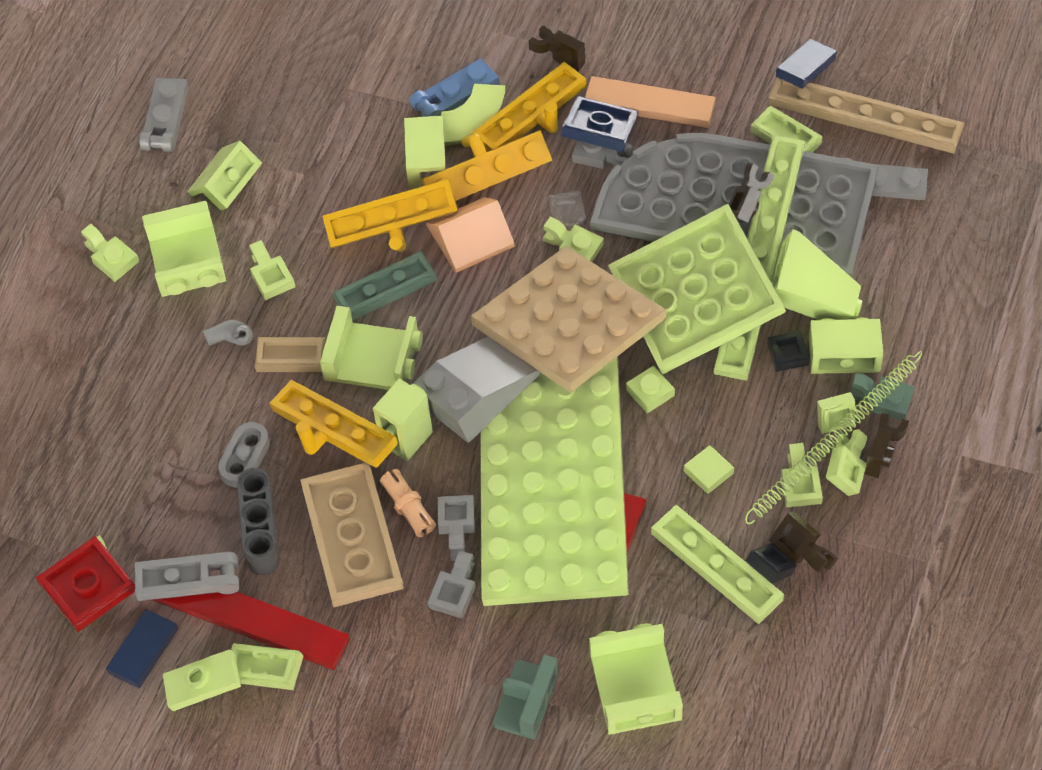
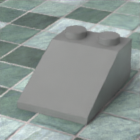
[413,337,541,443]

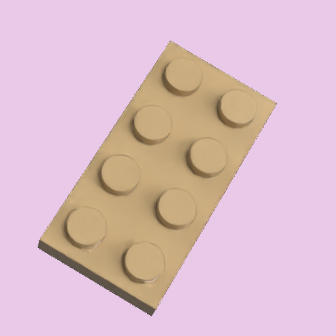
[300,462,404,608]

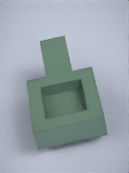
[850,372,915,421]

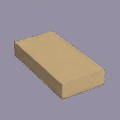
[255,337,326,372]

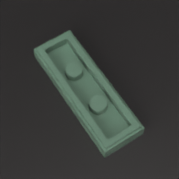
[332,251,437,321]

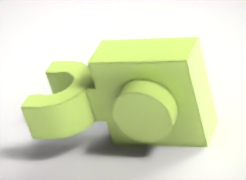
[543,216,604,262]
[81,224,139,282]
[249,240,295,301]
[826,429,867,496]
[781,443,823,508]

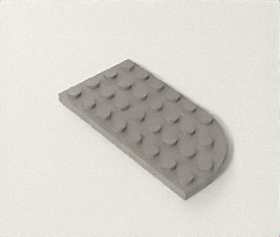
[590,133,879,278]

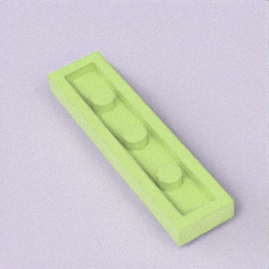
[651,505,784,624]

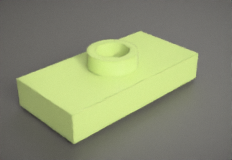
[750,105,822,153]
[231,643,304,690]
[163,649,241,711]

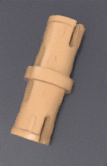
[380,469,436,537]

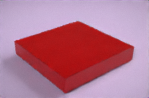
[35,536,135,632]

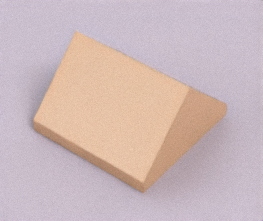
[426,197,515,273]

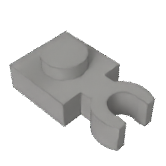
[572,140,632,169]

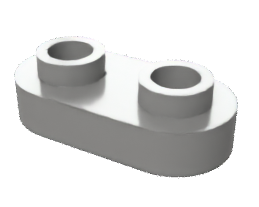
[218,422,270,488]

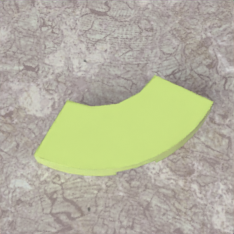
[440,84,505,146]

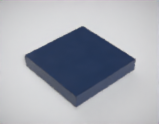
[561,96,639,152]

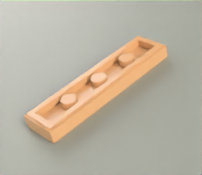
[585,76,716,128]

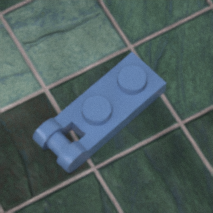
[409,58,500,117]

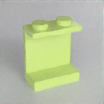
[142,201,226,297]
[320,306,423,390]
[589,624,683,735]

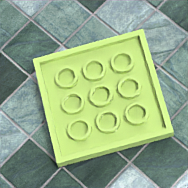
[608,204,786,375]

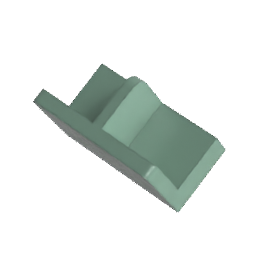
[493,654,559,740]

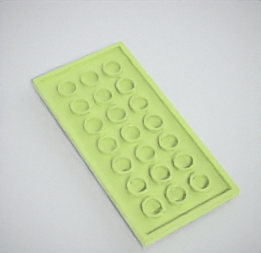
[481,356,629,606]

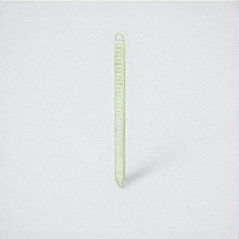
[745,351,922,524]

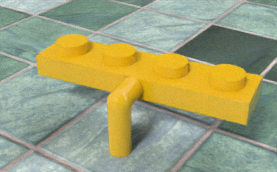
[472,62,587,152]
[421,130,552,201]
[322,179,459,252]
[269,380,398,468]

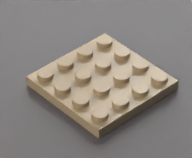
[471,246,666,393]

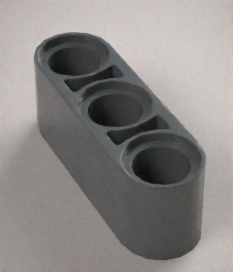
[237,468,280,575]

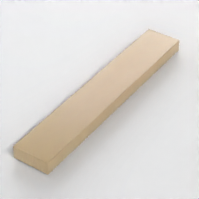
[768,77,964,154]

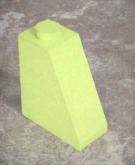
[771,229,862,320]

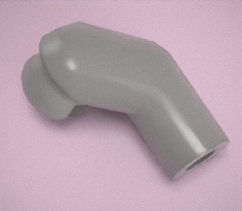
[202,319,253,346]

